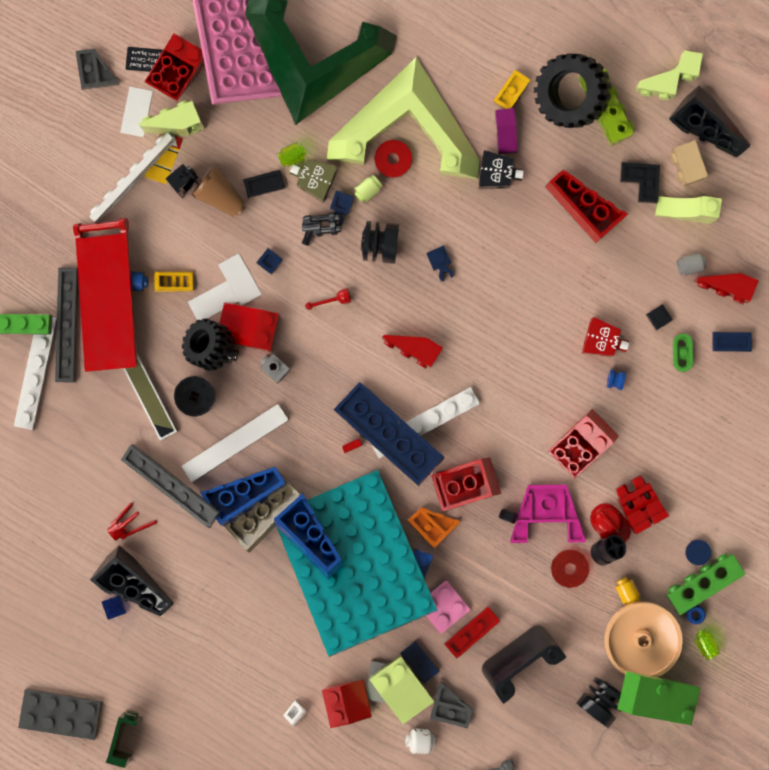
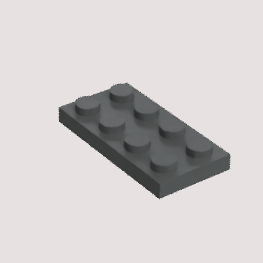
[18,689,102,740]

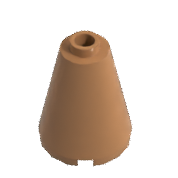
[191,166,245,217]

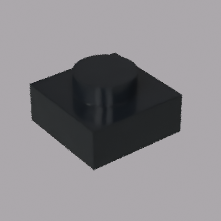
[646,304,673,330]

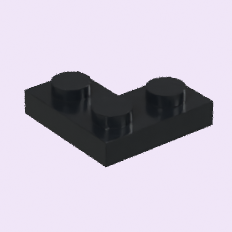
[620,162,660,204]

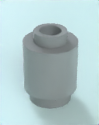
[677,253,707,276]

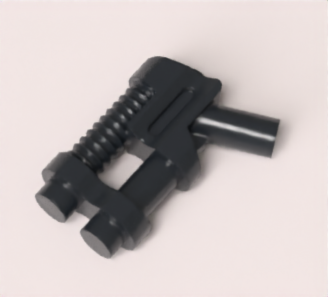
[302,212,342,246]

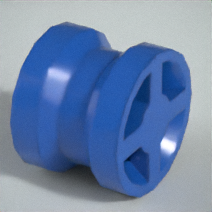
[606,369,626,391]

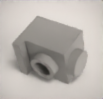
[260,354,290,384]

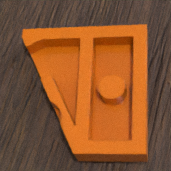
[407,507,460,549]

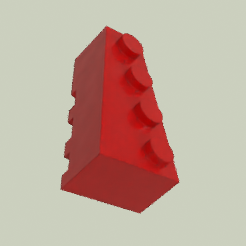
[545,169,628,243]

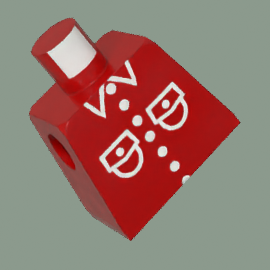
[581,317,629,357]

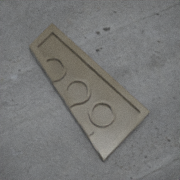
[224,483,301,553]

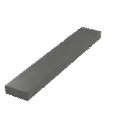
[55,268,78,383]
[121,444,221,528]

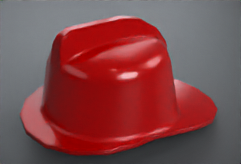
[590,503,631,542]

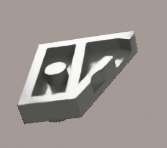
[430,682,473,729]

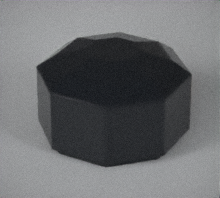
[498,509,518,524]

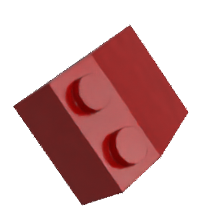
[219,303,280,352]
[431,457,501,512]

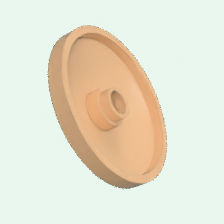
[604,602,683,677]

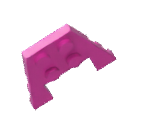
[510,485,586,543]

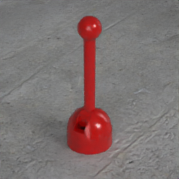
[305,288,351,310]

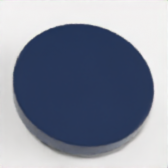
[685,540,711,566]

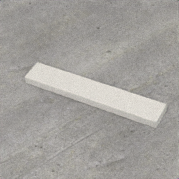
[181,404,288,482]

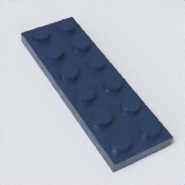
[334,382,445,487]

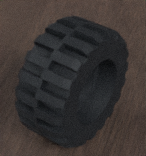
[534,54,611,128]

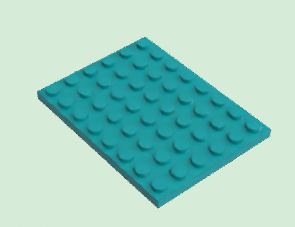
[277,470,438,657]

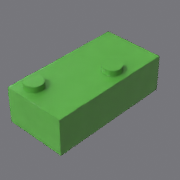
[617,671,700,726]

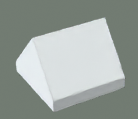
[283,700,308,726]

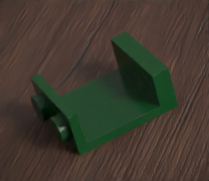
[106,710,143,768]

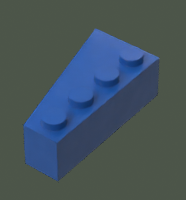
[200,467,287,527]
[274,493,343,580]

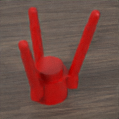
[107,503,157,541]

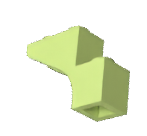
[636,50,703,100]

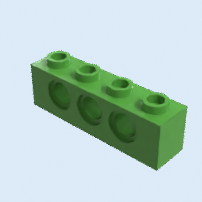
[665,553,745,615]

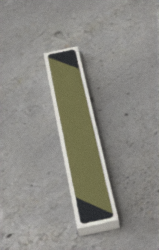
[123,353,177,441]

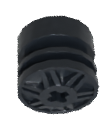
[361,221,399,264]
[174,376,215,417]
[576,677,622,729]

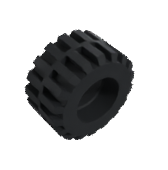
[182,318,234,371]

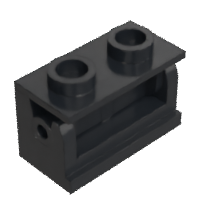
[165,164,199,198]

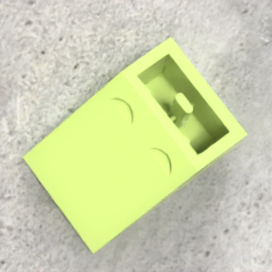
[139,100,204,136]

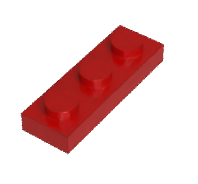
[444,606,501,659]

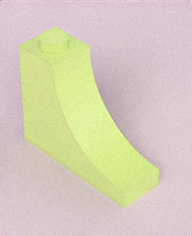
[655,196,722,224]

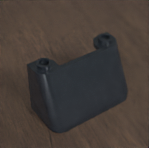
[482,626,567,704]

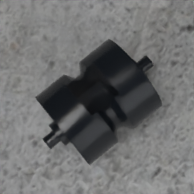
[591,535,626,566]

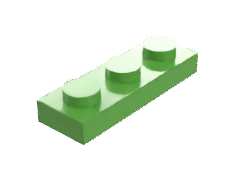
[0,314,52,335]

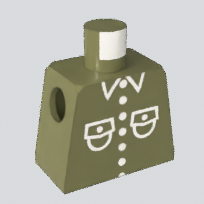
[290,160,338,203]

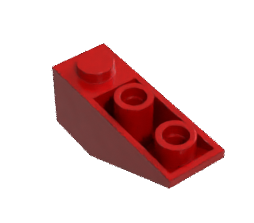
[694,273,759,305]
[382,335,443,369]

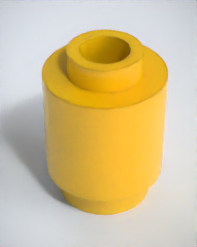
[615,577,641,605]

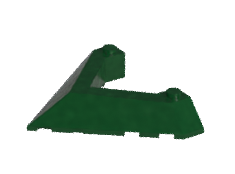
[245,0,397,126]

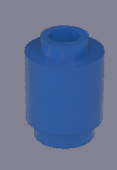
[131,271,148,291]

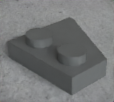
[76,49,118,90]

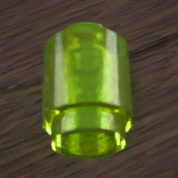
[277,142,306,167]
[694,630,720,660]

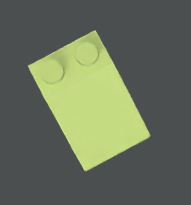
[369,654,434,724]

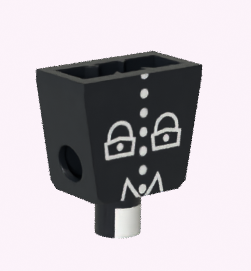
[478,150,523,189]

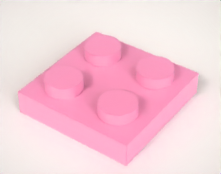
[426,580,471,634]

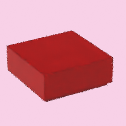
[342,439,362,453]

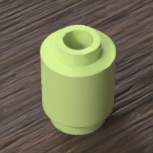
[354,175,383,203]

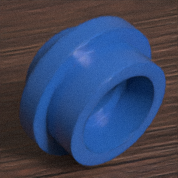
[686,605,706,624]

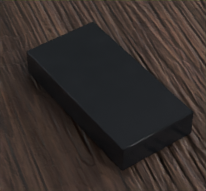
[243,170,285,199]

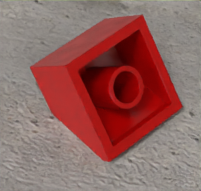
[322,679,372,728]

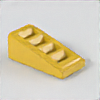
[153,272,194,292]

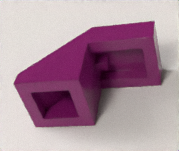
[495,108,517,154]

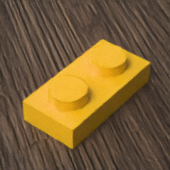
[493,70,530,109]

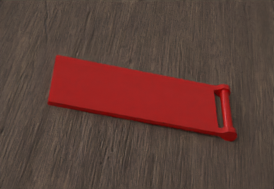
[73,218,137,372]

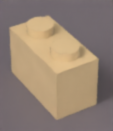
[670,140,708,187]

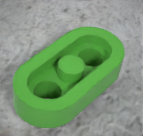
[672,334,693,372]

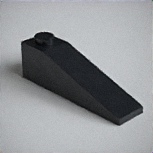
[669,86,751,157]
[90,545,174,616]

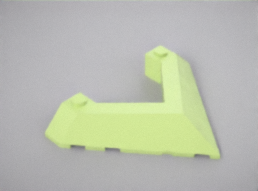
[327,57,480,179]

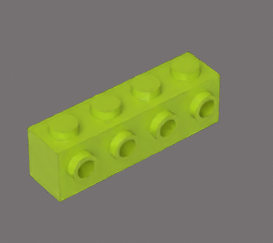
[578,69,635,146]

